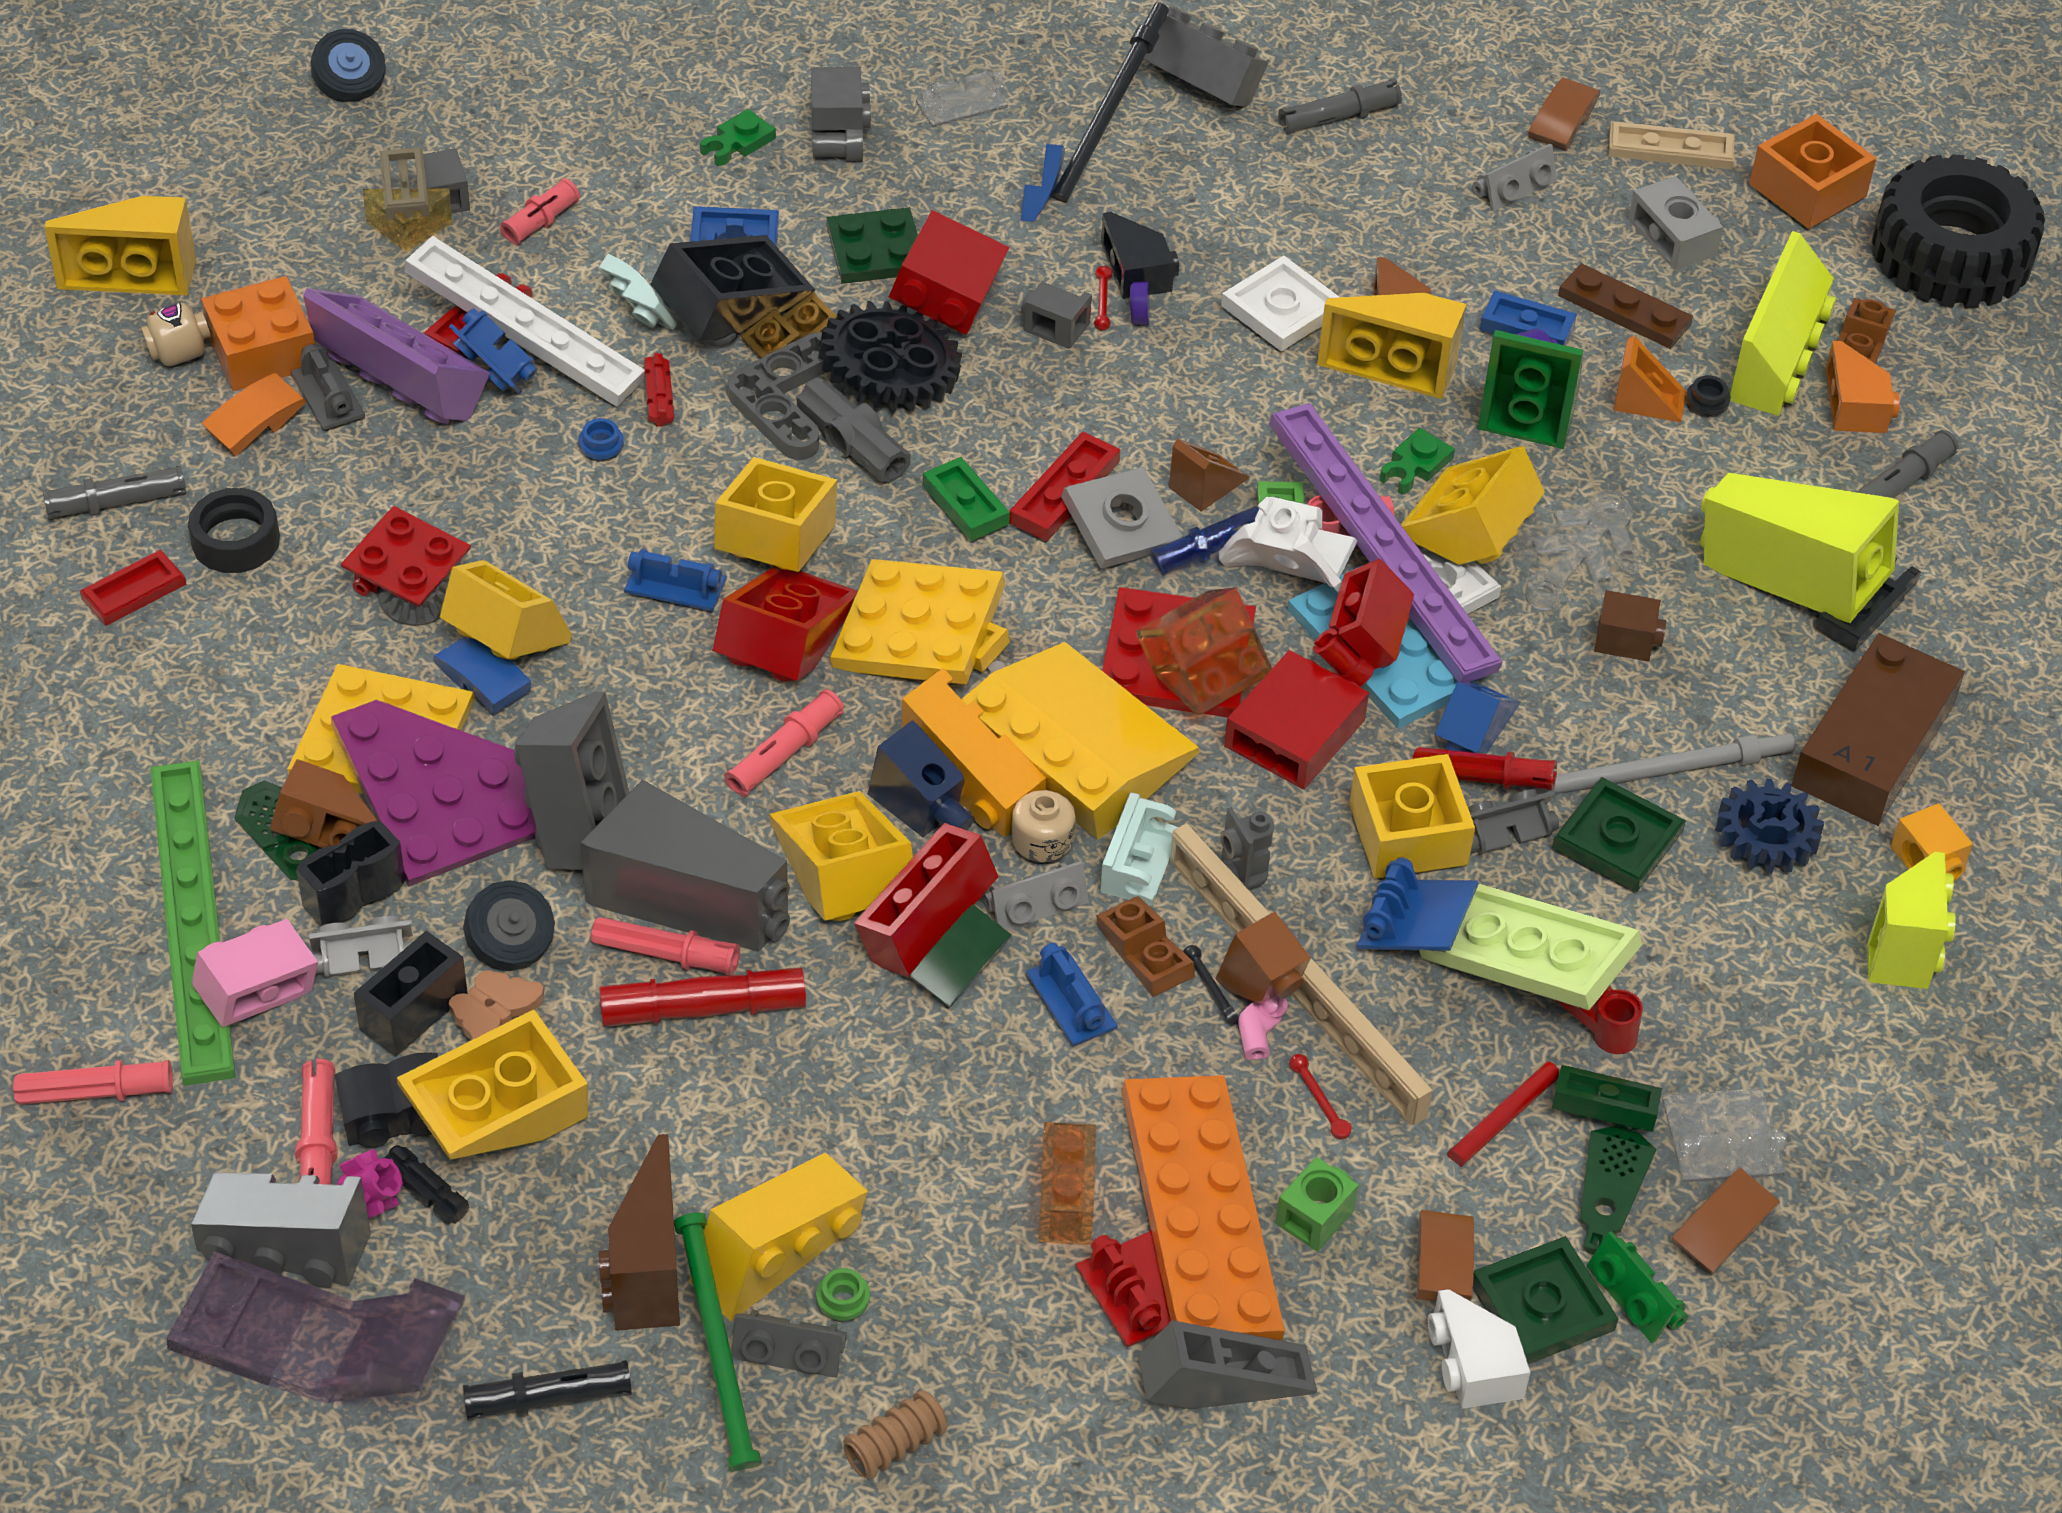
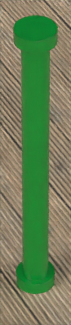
[674,1212,762,1472]

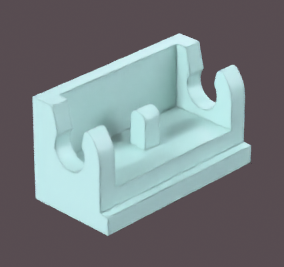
[1100,792,1178,906]

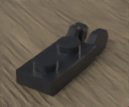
[1816,558,1921,651]

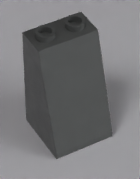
[581,779,790,952]

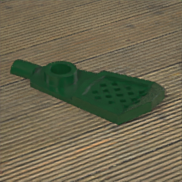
[234,780,319,881]
[1580,1126,1657,1255]

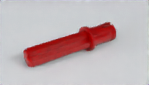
[1413,747,1557,791]

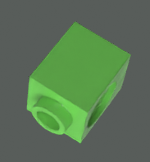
[1275,1157,1359,1252]

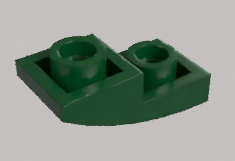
[910,904,1012,1009]

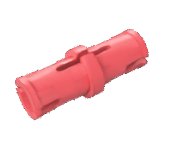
[499,178,580,246]

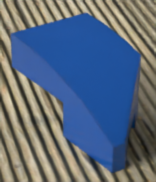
[1021,144,1065,222]

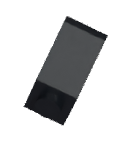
[1101,212,1179,299]

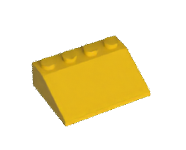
[961,642,1200,840]

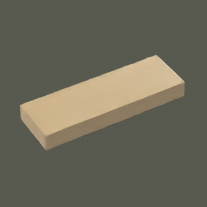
[1608,121,1734,170]

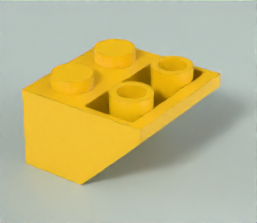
[439,560,572,660]

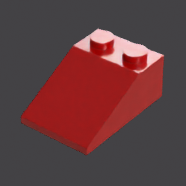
[712,566,858,681]

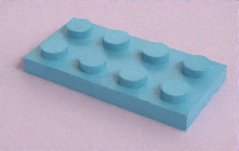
[1287,565,1474,729]

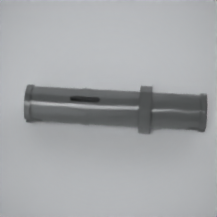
[1278,78,1402,135]
[1855,429,1959,498]
[42,465,186,520]

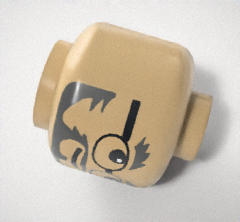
[1011,790,1076,862]

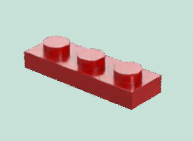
[1009,431,1121,542]

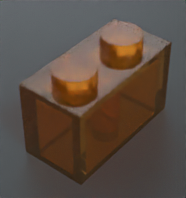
[1038,1122,1096,1245]

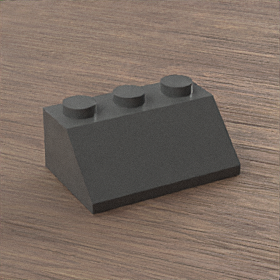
[514,692,630,870]

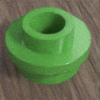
[816,1268,870,1321]

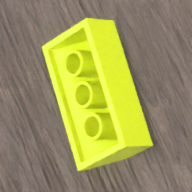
[1730,231,1837,416]

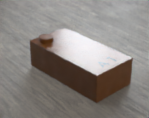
[1792,633,1965,827]

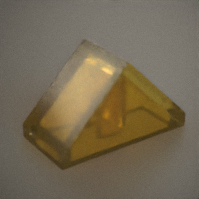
[363,189,453,252]

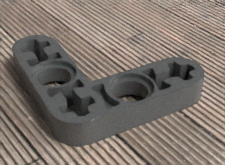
[728,332,827,460]

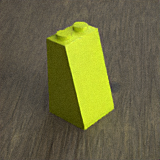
[1701,472,1899,623]

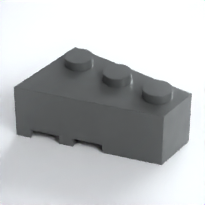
[191,1172,371,1287]

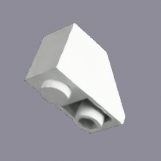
[1428,1289,1530,1409]

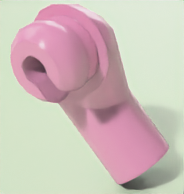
[1238,995,1288,1060]

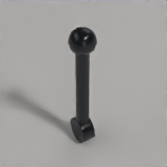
[1183,945,1239,1027]

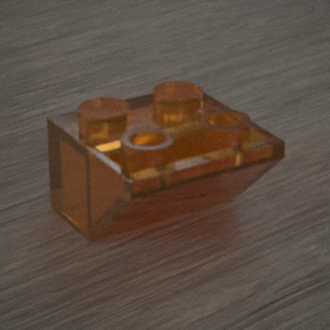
[1135,587,1272,715]

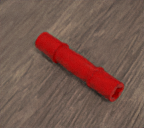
[599,967,806,1027]

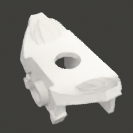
[1218,497,1357,593]

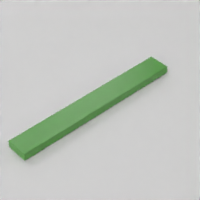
[150,760,236,1086]

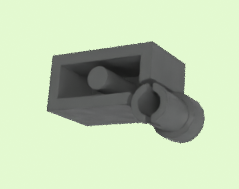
[811,67,871,161]

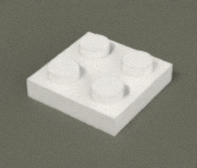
[1221,256,1339,352]

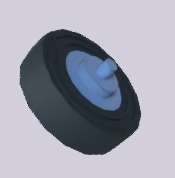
[310,29,386,102]

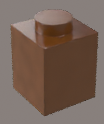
[1594,590,1667,662]

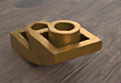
[741,292,837,358]

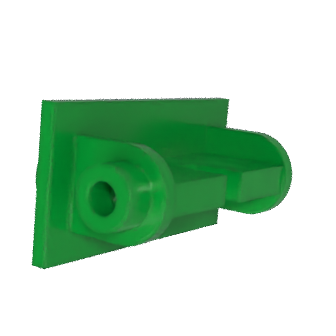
[1586,1231,1688,1344]

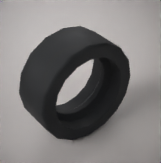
[188,488,280,573]

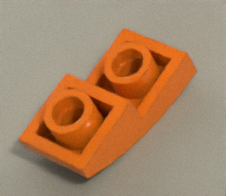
[201,373,306,456]

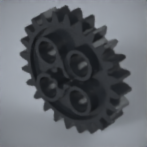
[818,301,962,412]

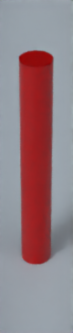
[1447,1061,1560,1167]

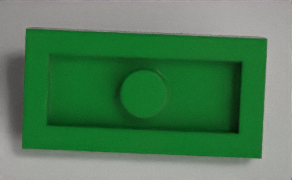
[922,457,1010,542]

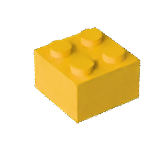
[714,457,837,572]
[1349,754,1475,879]

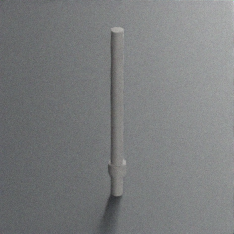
[1518,733,1795,795]

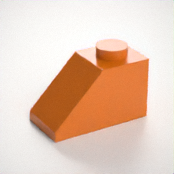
[1825,341,1900,433]

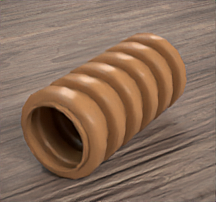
[843,1390,947,1480]

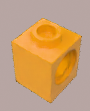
[1890,803,1973,881]

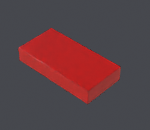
[79,549,187,626]

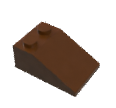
[599,1134,680,1331]

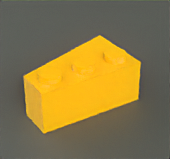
[689,1152,868,1322]

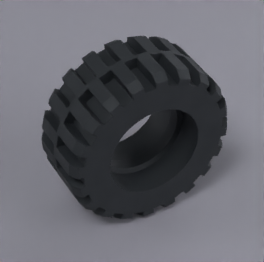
[1872,154,2045,309]

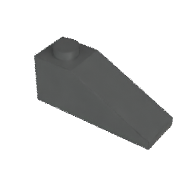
[1138,1320,1317,1409]

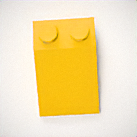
[44,196,196,295]
[1317,293,1467,399]
[769,791,913,921]
[397,1009,588,1160]

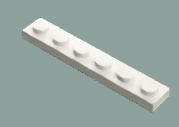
[404,236,645,407]

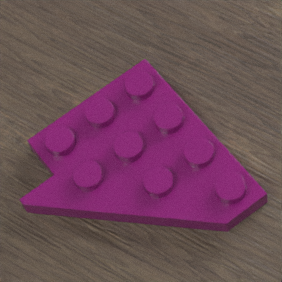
[331,700,536,887]

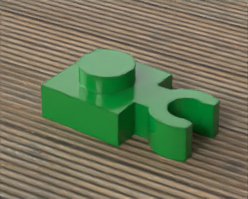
[700,109,776,166]
[1379,427,1455,495]

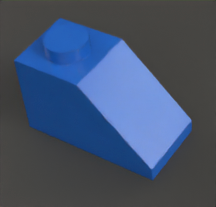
[1435,682,1521,754]

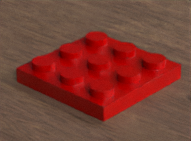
[1102,587,1256,718]

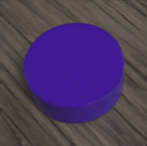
[1130,281,1150,325]

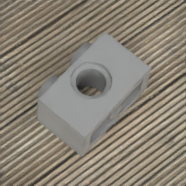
[1628,176,1723,271]

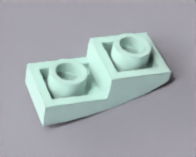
[599,254,677,330]

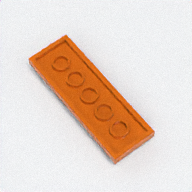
[1122,1075,1285,1341]

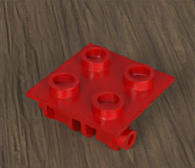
[341,505,471,607]
[1075,1231,1171,1348]

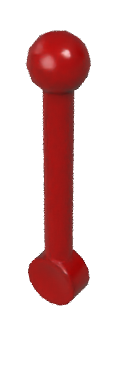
[1094,266,1113,331]
[1289,1053,1352,1140]

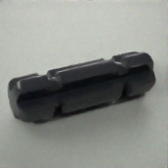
[384,1145,469,1224]

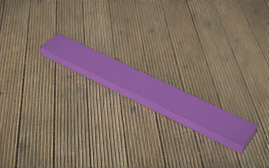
[1269,403,1503,682]

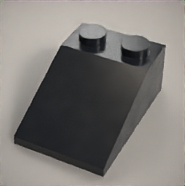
[650,235,815,341]

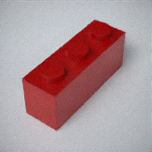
[854,823,999,978]

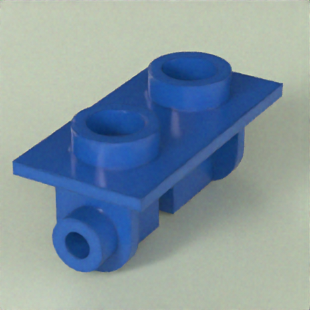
[449,308,538,394]
[624,549,727,612]
[1026,943,1118,1046]

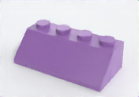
[303,288,490,424]

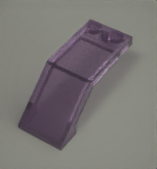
[166,1251,465,1403]

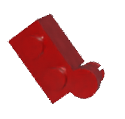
[1313,558,1414,687]

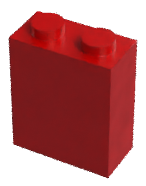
[888,210,1010,335]
[1224,650,1369,790]

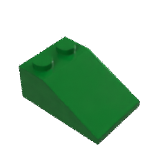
[1477,330,1584,449]

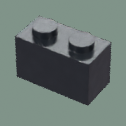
[354,931,468,1056]

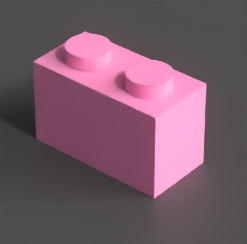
[192,919,318,1027]

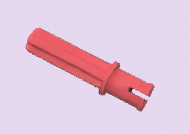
[591,917,740,976]
[13,1060,173,1105]

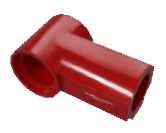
[1553,986,1643,1055]

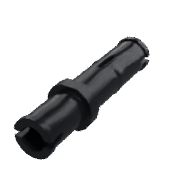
[463,1360,632,1421]

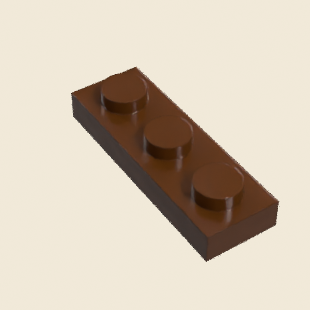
[1558,263,1693,349]

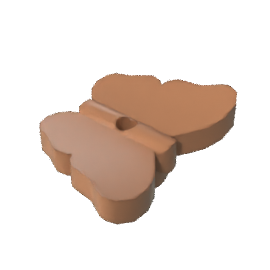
[449,970,544,1040]

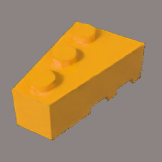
[902,668,1046,837]

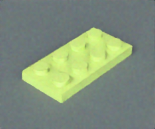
[1419,884,1642,1010]

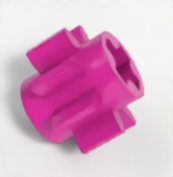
[336,1149,403,1219]

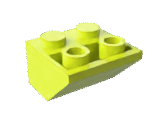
[1867,852,1955,989]

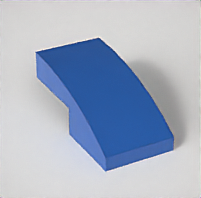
[433,637,531,715]

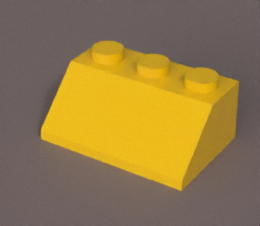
[1401,446,1545,565]

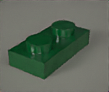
[1552,1065,1662,1132]

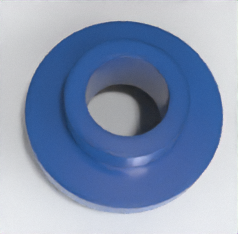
[578,418,624,460]

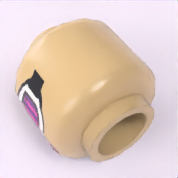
[141,303,211,366]

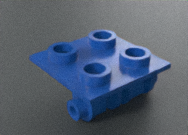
[1357,857,1479,951]

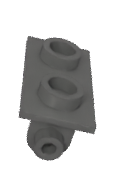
[291,344,365,430]
[1468,789,1559,855]
[1221,807,1274,889]
[732,1309,847,1378]

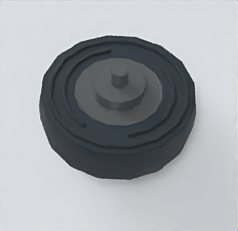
[463,880,555,971]

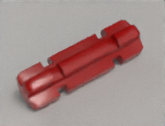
[643,353,674,427]

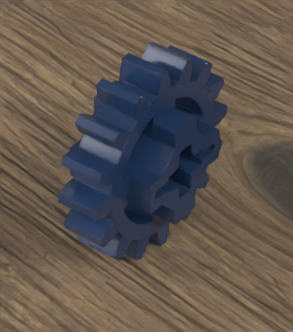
[1715,779,1824,874]

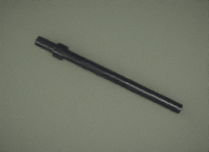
[1052,2,1169,203]

